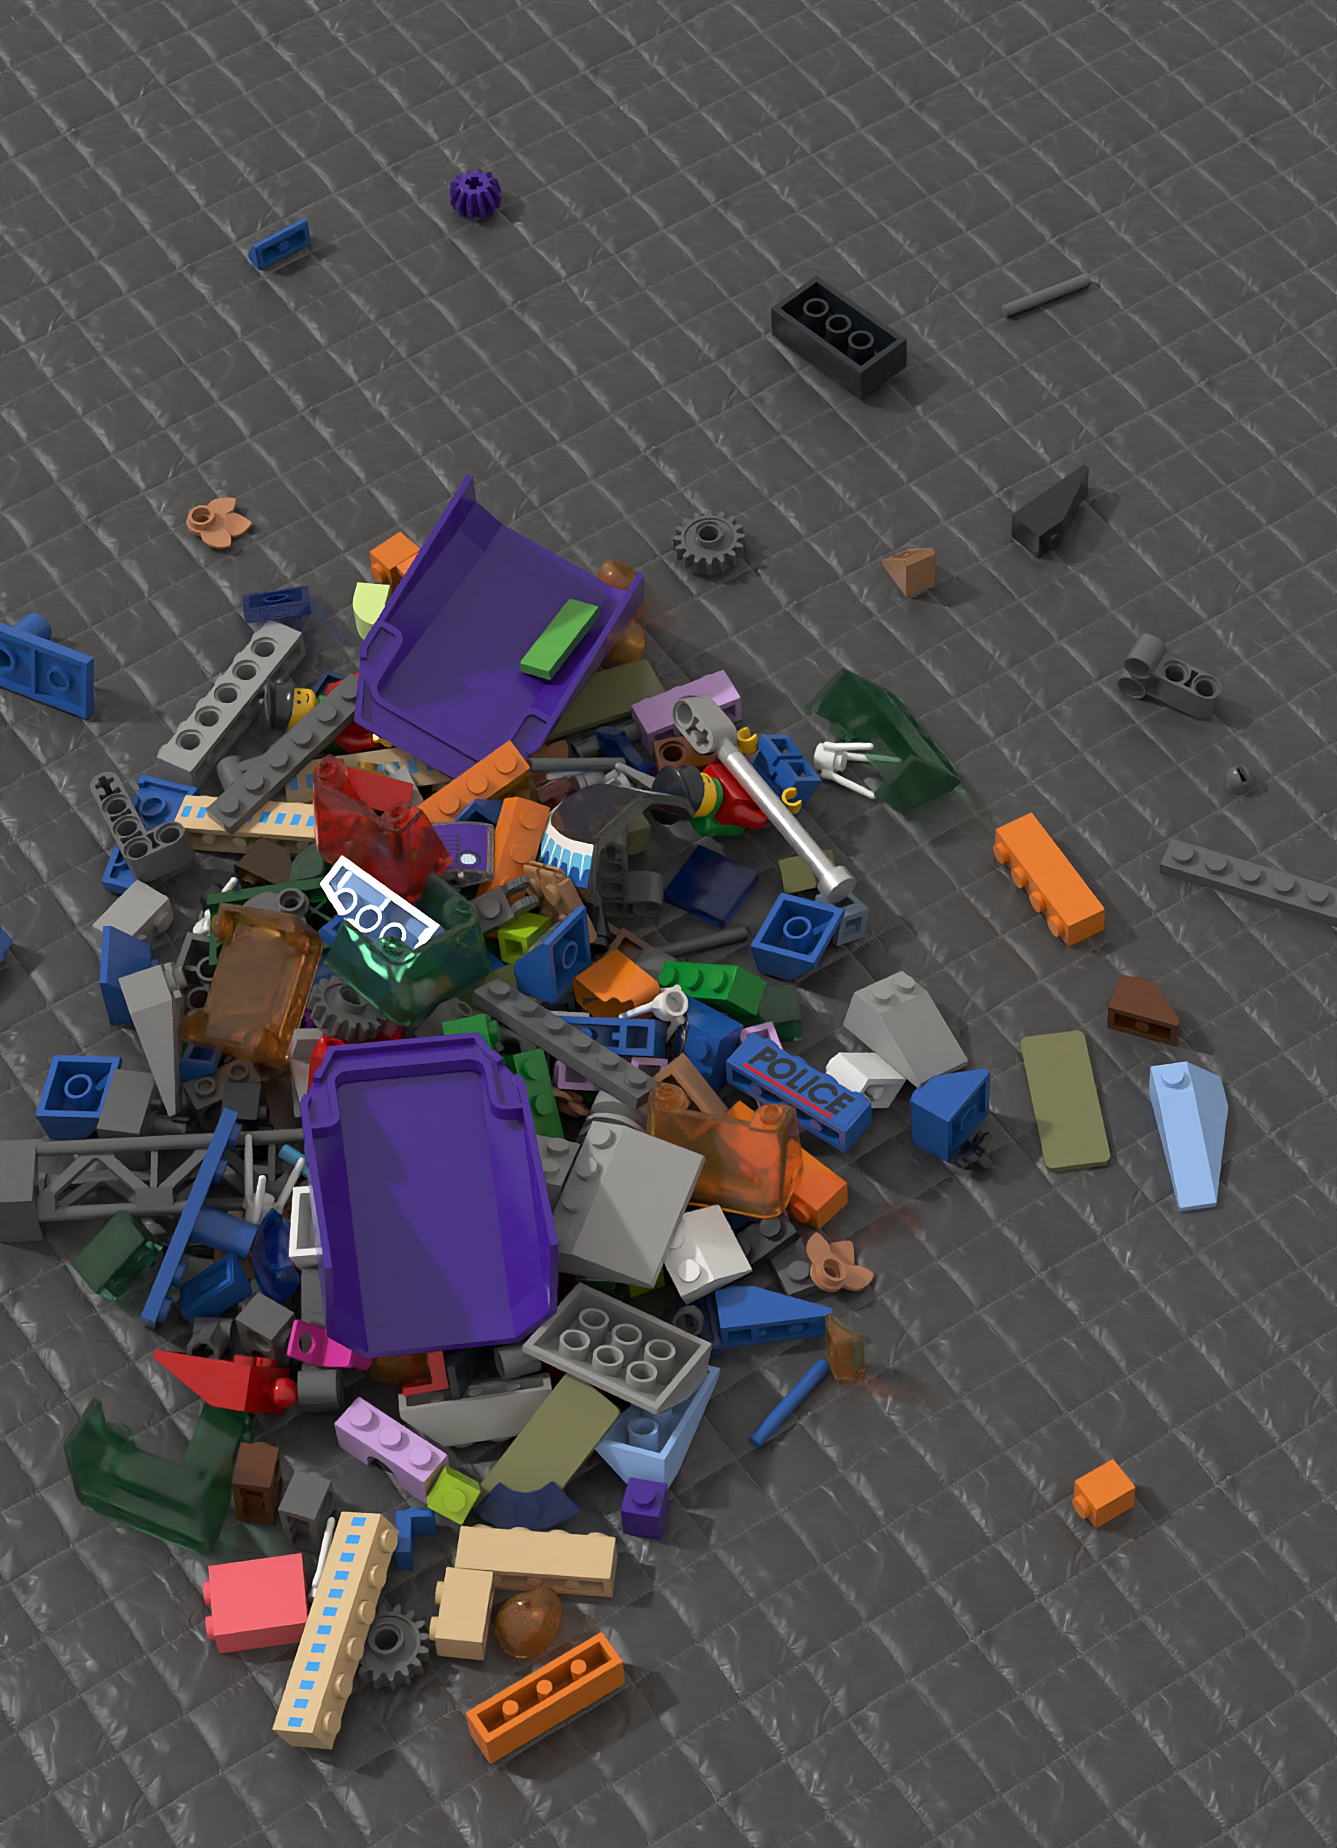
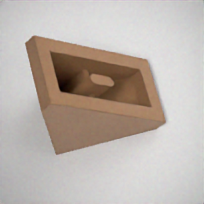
[881,548,935,598]

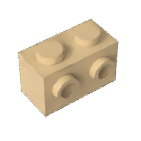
[429,1567,495,1660]

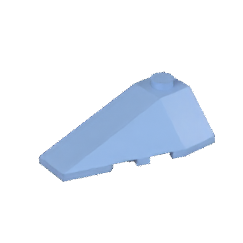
[1149,1061,1228,1212]

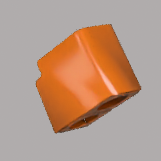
[573,949,661,1019]

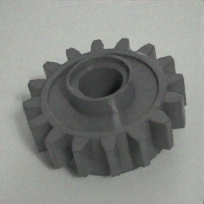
[673,510,746,575]
[307,975,389,1043]
[355,1604,432,1690]

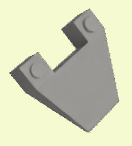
[118,962,188,1116]

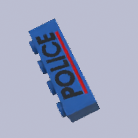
[726,1032,871,1154]

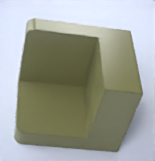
[778,849,835,894]

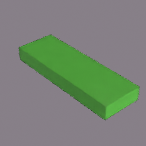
[520,599,600,680]

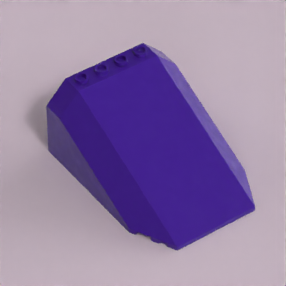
[354,474,644,780]
[300,1032,558,1359]

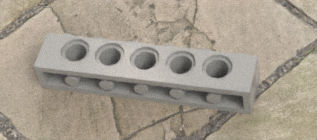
[157,619,306,789]

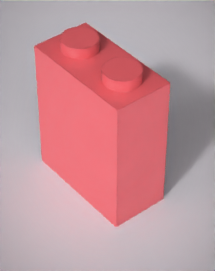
[203,1553,310,1654]

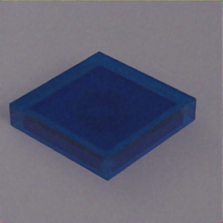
[243,585,312,624]
[664,845,759,929]

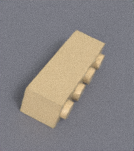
[455,1524,618,1597]

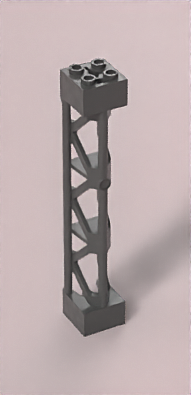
[0,1128,309,1243]

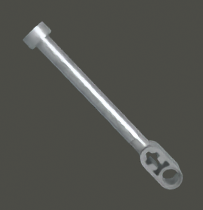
[671,696,857,903]

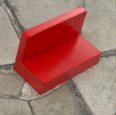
[336,766,414,817]
[402,1351,449,1396]

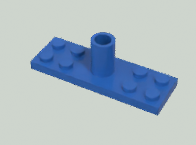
[0,613,94,719]
[141,1107,259,1329]

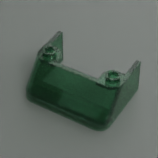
[805,667,963,811]
[324,872,491,1026]
[63,1397,234,1556]

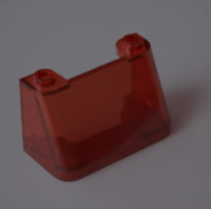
[312,754,454,904]

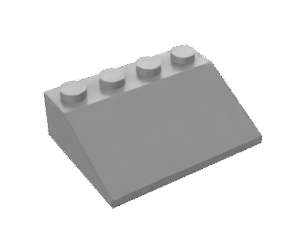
[553,1121,706,1288]
[522,1282,712,1415]

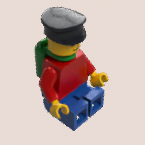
[259,672,397,754]
[649,727,822,837]

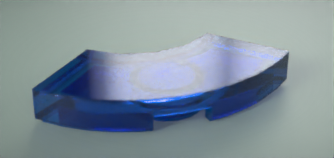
[595,726,658,799]
[252,1207,301,1305]
[473,1481,582,1532]

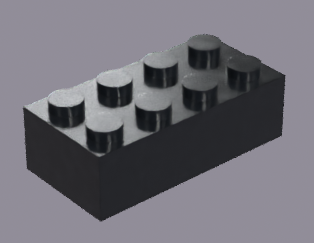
[771,275,907,400]

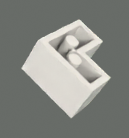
[826,1053,906,1108]

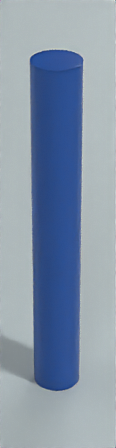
[748,1359,830,1449]

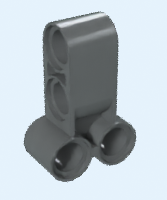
[1117,634,1222,718]

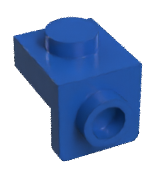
[392,1507,437,1571]

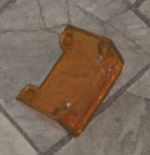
[179,902,322,1069]
[646,1081,804,1219]

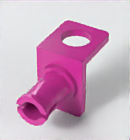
[287,1320,373,1371]

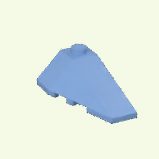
[321,856,457,986]
[595,1365,720,1488]

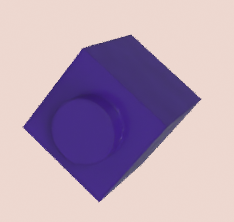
[621,1477,669,1540]

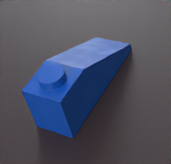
[556,1015,667,1058]
[715,1285,834,1348]

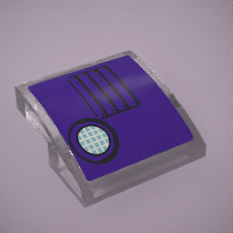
[417,821,495,888]

